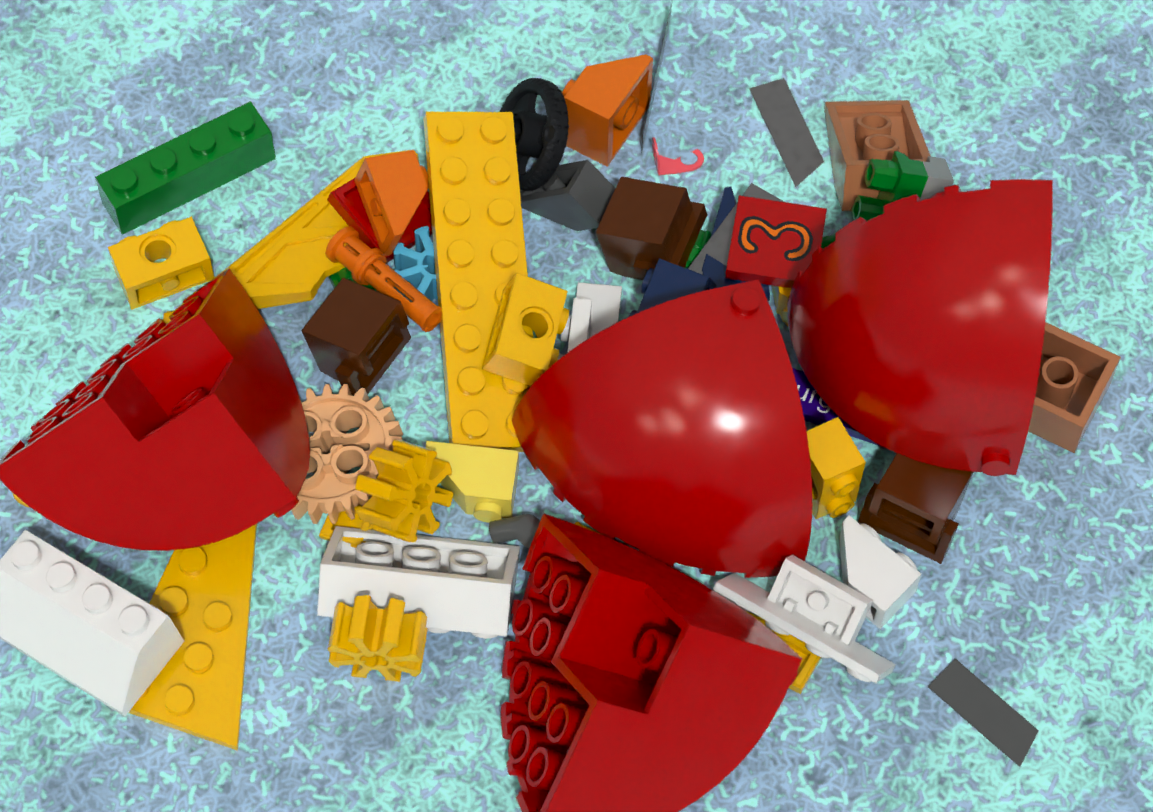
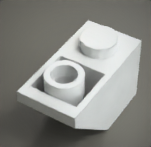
[839,516,921,629]

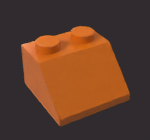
[562,54,653,167]

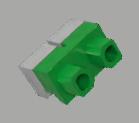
[851,151,954,221]

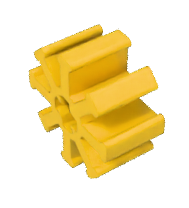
[355,440,453,542]
[327,595,428,682]

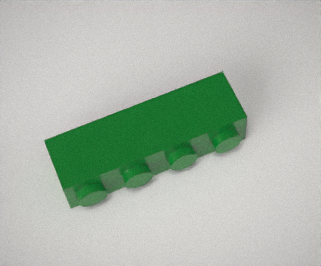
[95,101,276,235]

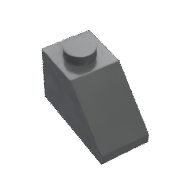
[520,160,615,231]

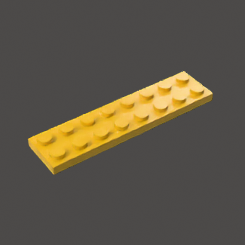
[423,112,533,452]

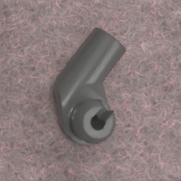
[489,514,540,550]

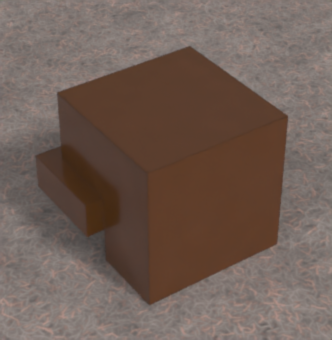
[596,176,707,280]
[301,278,411,396]
[858,453,973,564]

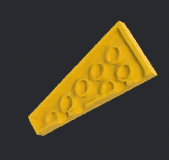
[128,523,258,751]

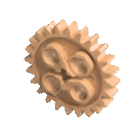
[291,384,403,524]

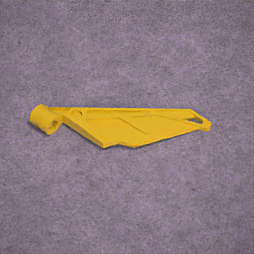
[163,150,419,324]

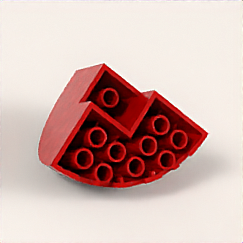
[787,179,1053,476]
[0,269,310,551]
[512,279,812,578]
[501,513,802,812]

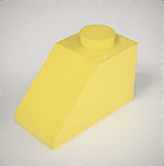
[425,441,519,523]

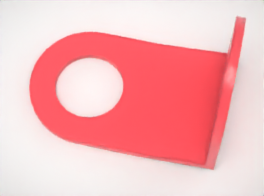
[652,137,704,175]

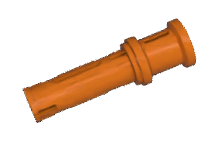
[325,226,442,332]

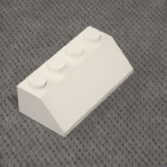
[317,526,520,639]
[0,530,184,717]

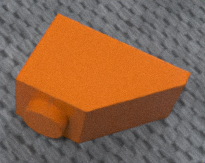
[354,150,429,256]

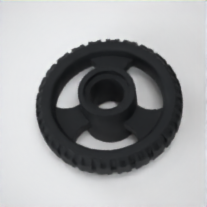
[500,78,569,191]

